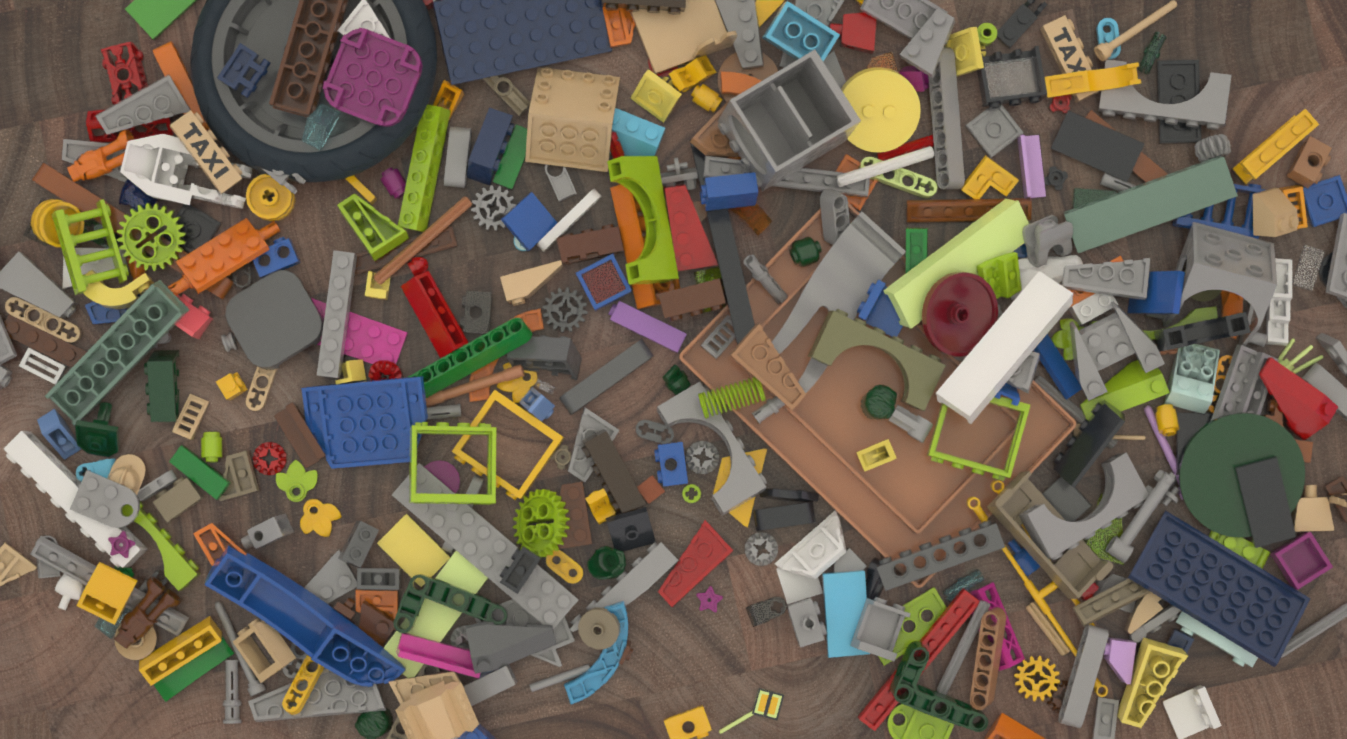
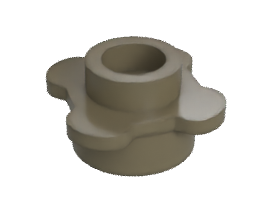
[551,445,571,470]

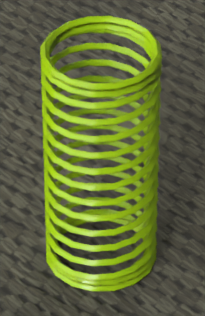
[698,377,766,419]

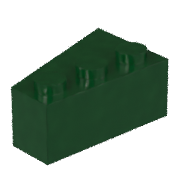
[144,350,179,422]

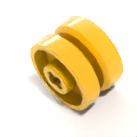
[246,174,296,222]
[31,199,84,247]

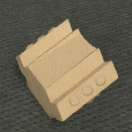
[395,681,479,739]

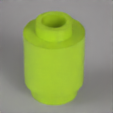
[977,23,997,47]
[201,432,222,462]

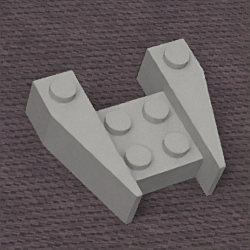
[1070,301,1165,401]

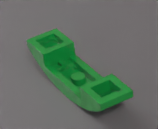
[154,636,235,702]

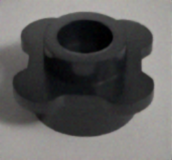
[1044,166,1068,191]

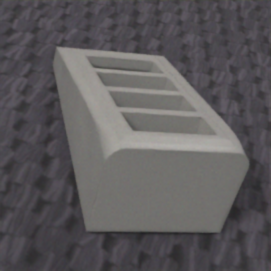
[701,315,735,359]

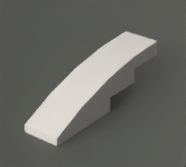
[1266,258,1292,346]

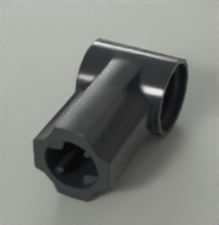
[866,558,895,600]

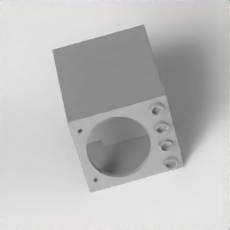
[718,50,861,192]

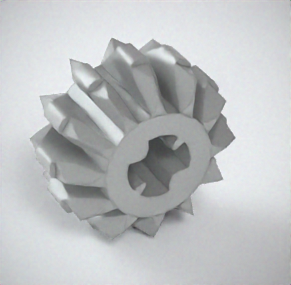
[1194,134,1231,162]

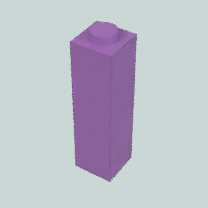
[608,301,687,354]

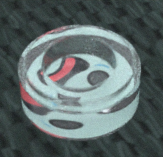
[535,379,556,395]

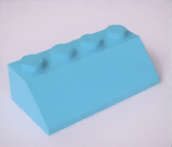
[610,108,665,156]

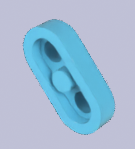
[1096,18,1121,60]

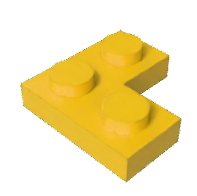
[961,155,1019,199]

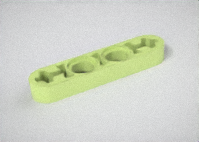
[859,157,937,199]

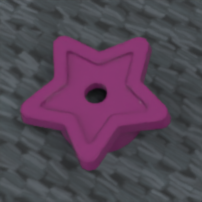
[108,531,135,558]
[696,586,723,613]

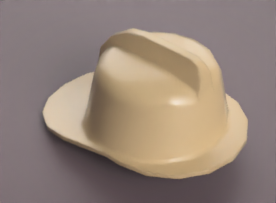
[108,454,146,495]

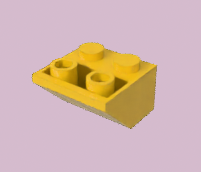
[77,562,137,625]

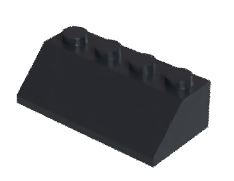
[1053,400,1125,488]

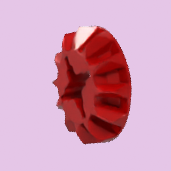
[368,360,402,381]
[252,442,286,475]

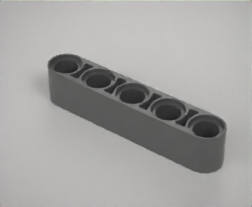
[559,339,654,415]

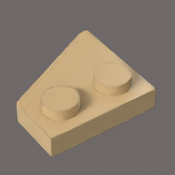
[0,542,37,586]

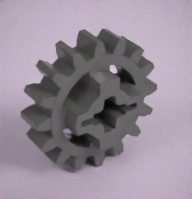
[542,287,588,333]

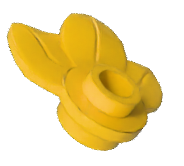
[497,362,537,403]
[300,499,341,537]

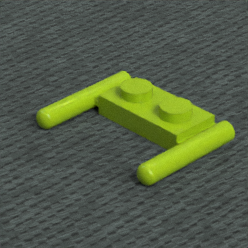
[1209,530,1271,569]

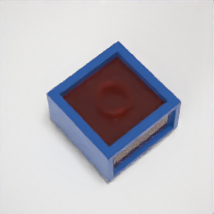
[576,254,632,312]

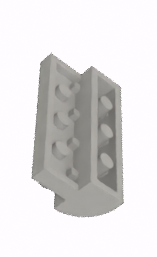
[1211,344,1279,421]

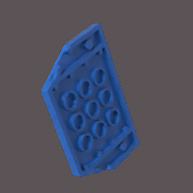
[301,376,428,469]

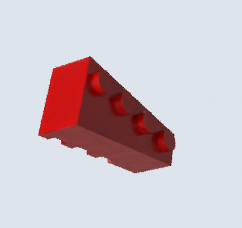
[664,184,718,271]

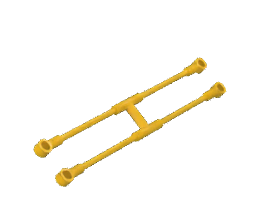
[966,480,1108,697]

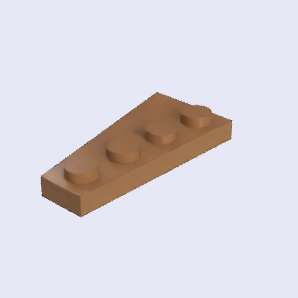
[730,323,806,410]

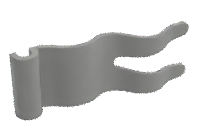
[772,211,906,393]

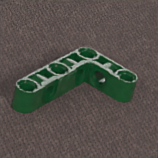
[394,574,508,633]
[890,641,988,732]

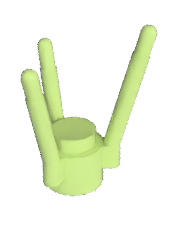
[1277,338,1323,374]

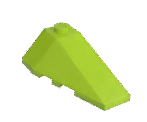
[1080,360,1170,420]

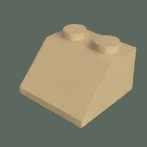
[1253,188,1299,237]

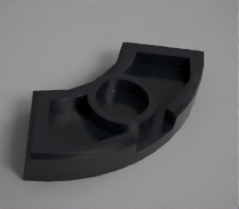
[760,488,819,502]

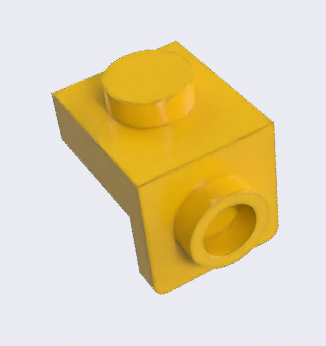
[585,488,616,524]

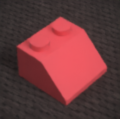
[176,293,213,339]

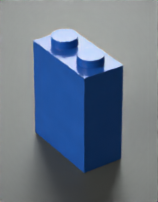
[700,172,758,211]

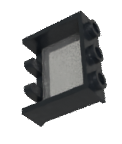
[977,46,1047,109]

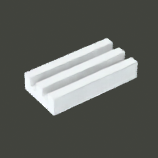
[19,347,67,385]

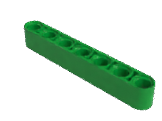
[408,318,532,398]

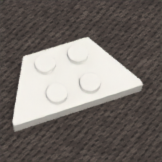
[775,511,847,579]

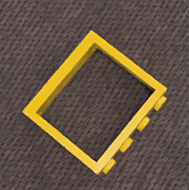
[452,390,564,500]

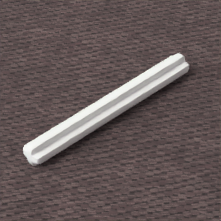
[836,146,934,187]

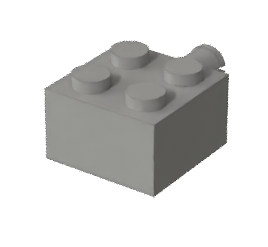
[786,598,827,648]

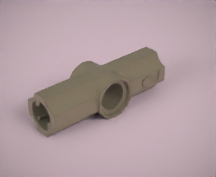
[483,74,531,117]

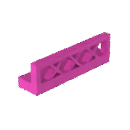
[969,582,1025,671]
[396,633,481,678]

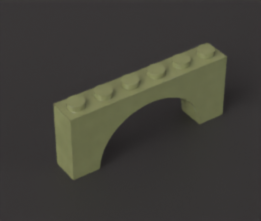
[808,309,946,411]

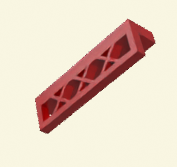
[86,110,174,142]

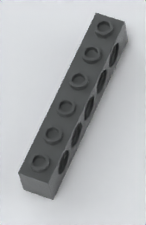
[876,520,1005,591]

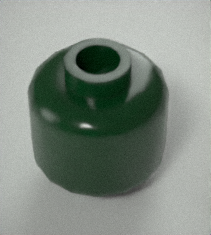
[789,237,822,267]

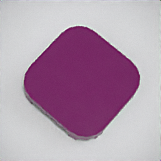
[323,27,423,127]

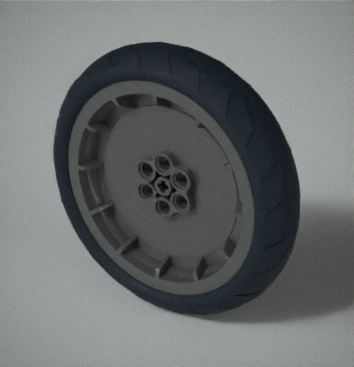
[190,0,437,182]

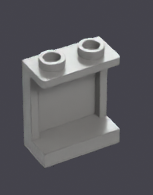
[850,597,911,662]

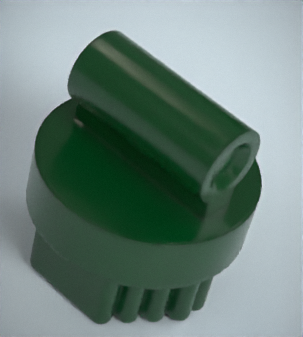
[662,364,691,395]

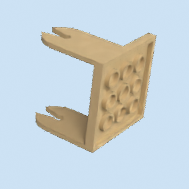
[630,0,738,74]

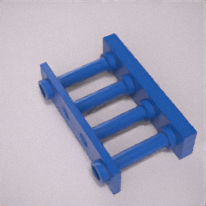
[1172,184,1265,239]

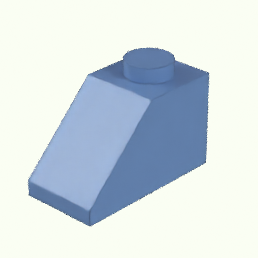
[519,387,555,422]
[37,409,81,460]

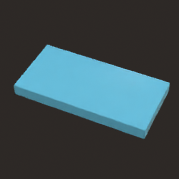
[822,570,870,658]

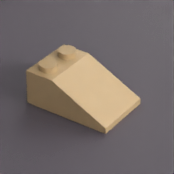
[500,260,564,306]

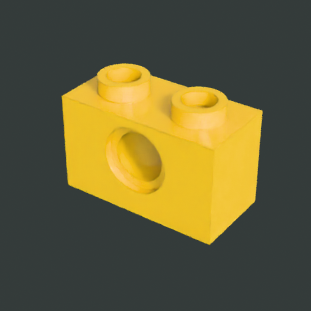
[664,705,712,739]

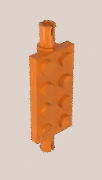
[167,218,281,296]

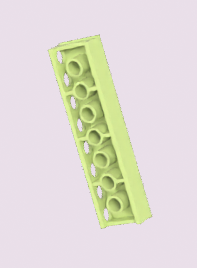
[883,199,1029,329]
[384,551,488,678]

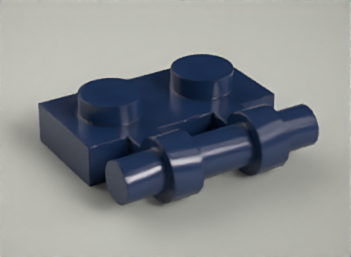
[217,43,271,98]

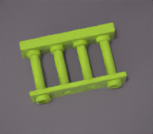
[51,199,129,295]

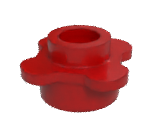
[1049,95,1072,114]

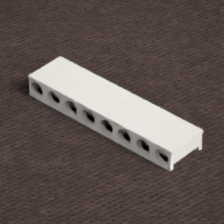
[936,271,1073,424]

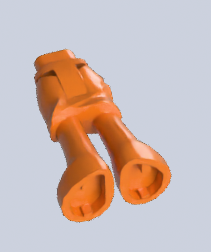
[67,129,134,182]

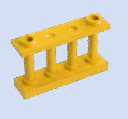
[1232,109,1319,185]

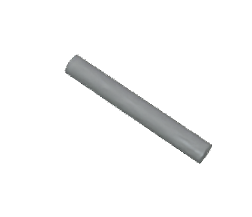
[529,664,590,692]

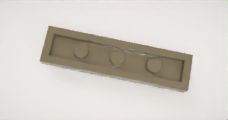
[1073,578,1151,627]

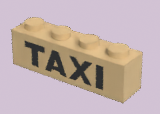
[1040,15,1100,103]
[170,110,243,195]

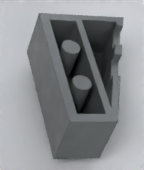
[507,335,582,380]

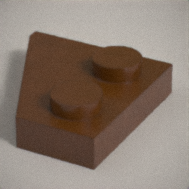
[359,600,394,646]

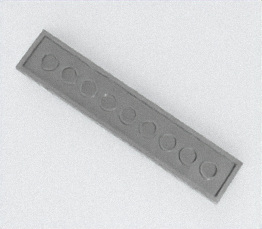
[392,463,579,629]

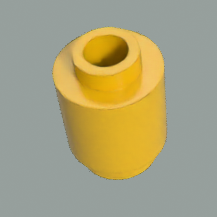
[691,84,723,113]
[1155,404,1179,437]

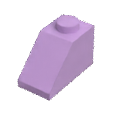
[1103,637,1136,685]

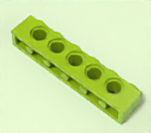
[398,105,451,232]

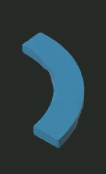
[564,601,628,704]

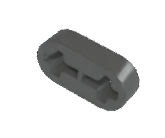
[636,420,674,444]

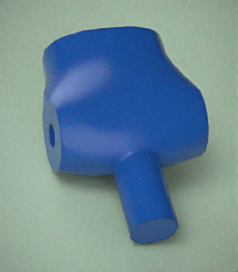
[1008,539,1041,577]

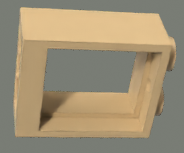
[233,618,296,683]

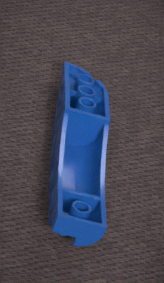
[204,545,406,687]

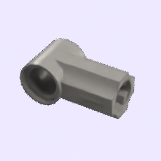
[888,405,933,443]

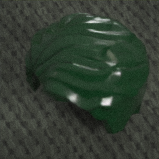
[861,384,897,420]
[587,546,626,580]
[354,708,393,739]

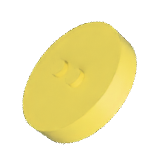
[841,67,920,152]

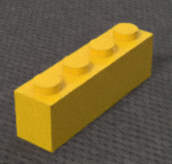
[139,616,222,686]

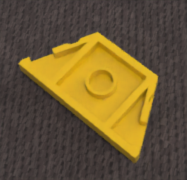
[713,449,767,527]

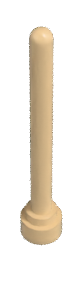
[1094,0,1177,61]

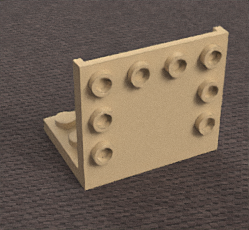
[525,67,620,172]

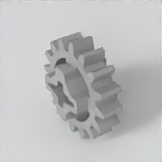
[471,185,516,231]

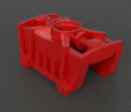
[101,41,148,105]

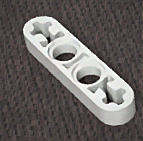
[537,188,602,252]

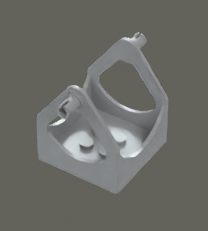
[1146,222,1277,347]

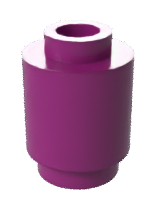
[380,167,406,200]

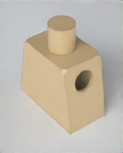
[1291,485,1334,532]

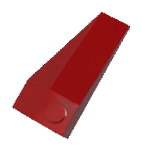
[1259,357,1338,440]

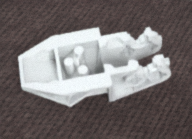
[120,134,253,209]

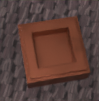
[637,475,665,504]

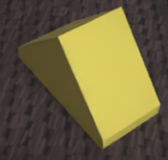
[856,439,897,472]

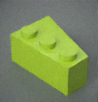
[337,194,409,261]

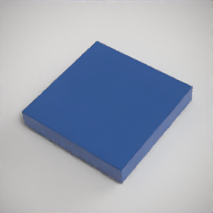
[1303,175,1347,228]
[501,192,557,251]

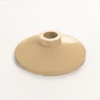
[115,625,157,660]

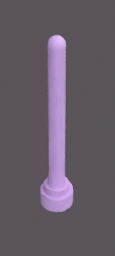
[1144,405,1183,500]

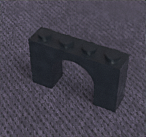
[1154,312,1251,352]

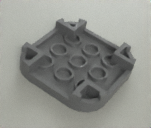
[225,270,324,370]

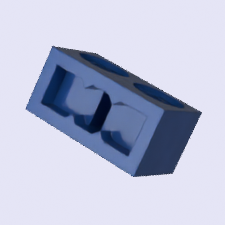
[253,237,301,278]

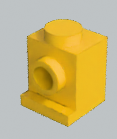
[216,372,248,400]

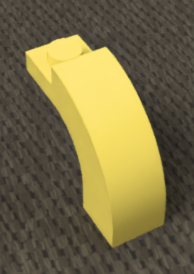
[83,270,154,309]

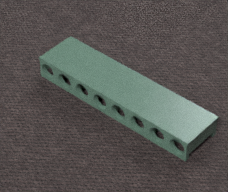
[1064,155,1238,253]
[45,280,190,426]

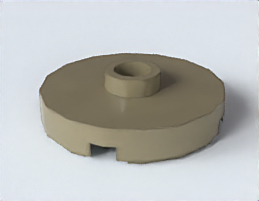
[578,607,620,649]

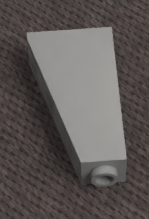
[0,251,78,318]
[464,664,518,706]

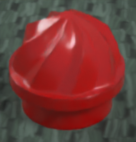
[407,257,428,276]

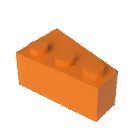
[193,523,247,566]

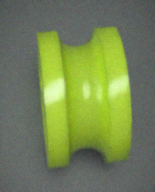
[682,484,701,503]

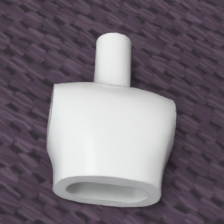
[55,574,85,610]

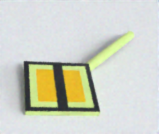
[719,688,784,734]

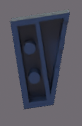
[467,107,515,186]

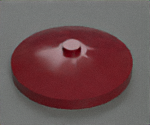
[922,272,998,357]

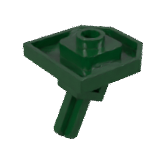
[75,402,120,457]

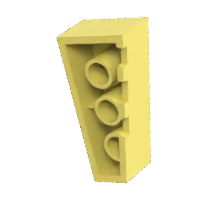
[1117,637,1188,728]

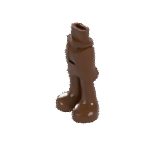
[114,576,182,649]

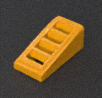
[1279,185,1308,229]

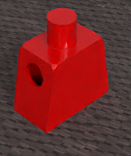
[829,12,877,54]

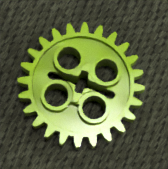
[117,203,186,271]
[513,489,570,557]

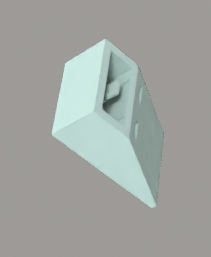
[1164,344,1220,414]

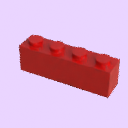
[400,271,469,359]

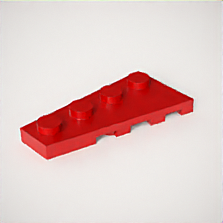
[658,520,733,608]

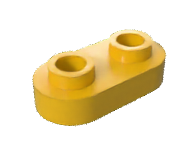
[546,550,583,584]

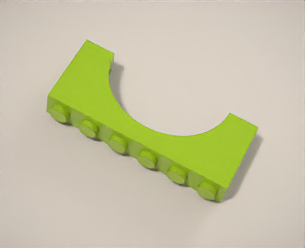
[607,156,679,285]

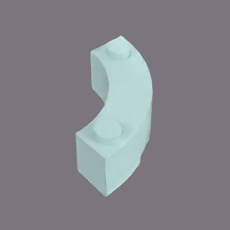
[1176,611,1258,667]

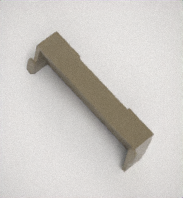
[987,471,1113,599]

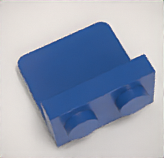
[857,280,903,337]

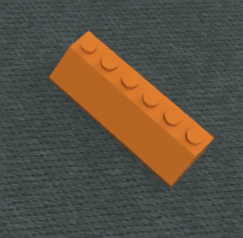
[610,184,680,309]

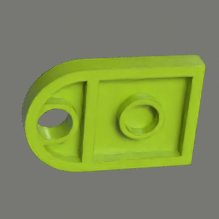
[887,704,955,739]

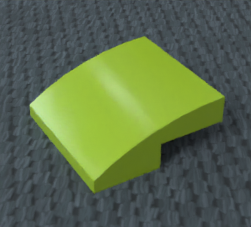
[977,252,1022,299]

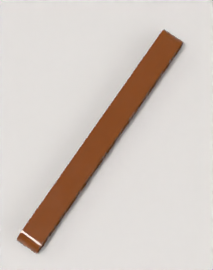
[32,163,234,300]

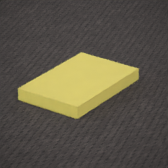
[377,514,451,587]

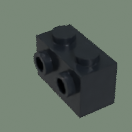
[500,546,542,594]

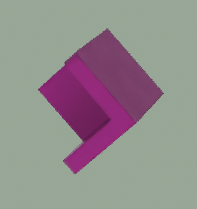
[898,66,929,92]

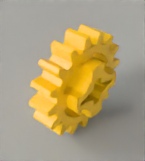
[1014,656,1060,702]

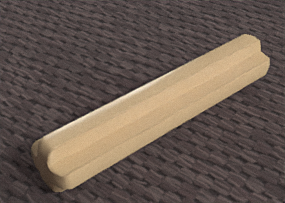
[1026,601,1070,656]

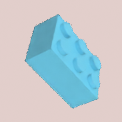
[762,1,840,62]

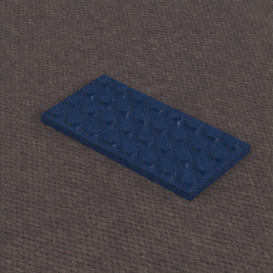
[432,0,612,85]
[1128,510,1311,667]

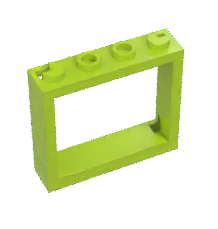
[927,397,1031,481]
[409,422,496,505]

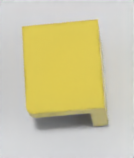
[365,271,391,300]
[336,359,366,384]

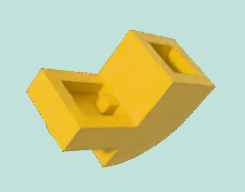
[669,55,717,93]

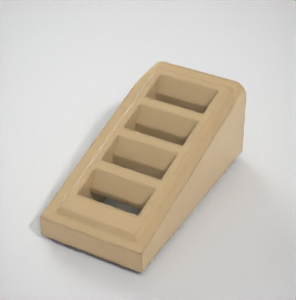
[172,394,209,440]

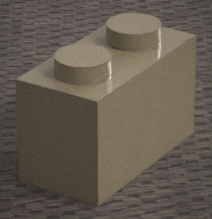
[153,477,204,523]

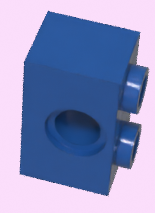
[654,442,688,487]

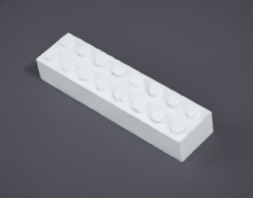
[4,431,148,568]

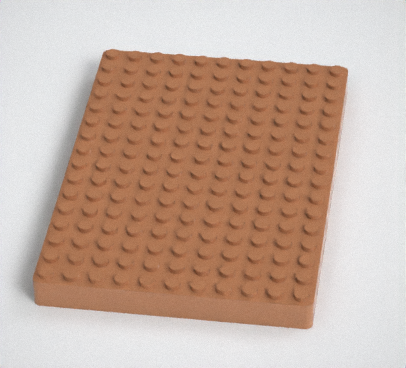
[679,203,1076,588]

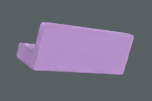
[1017,135,1046,199]

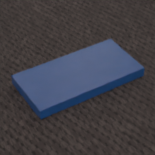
[1127,271,1185,314]

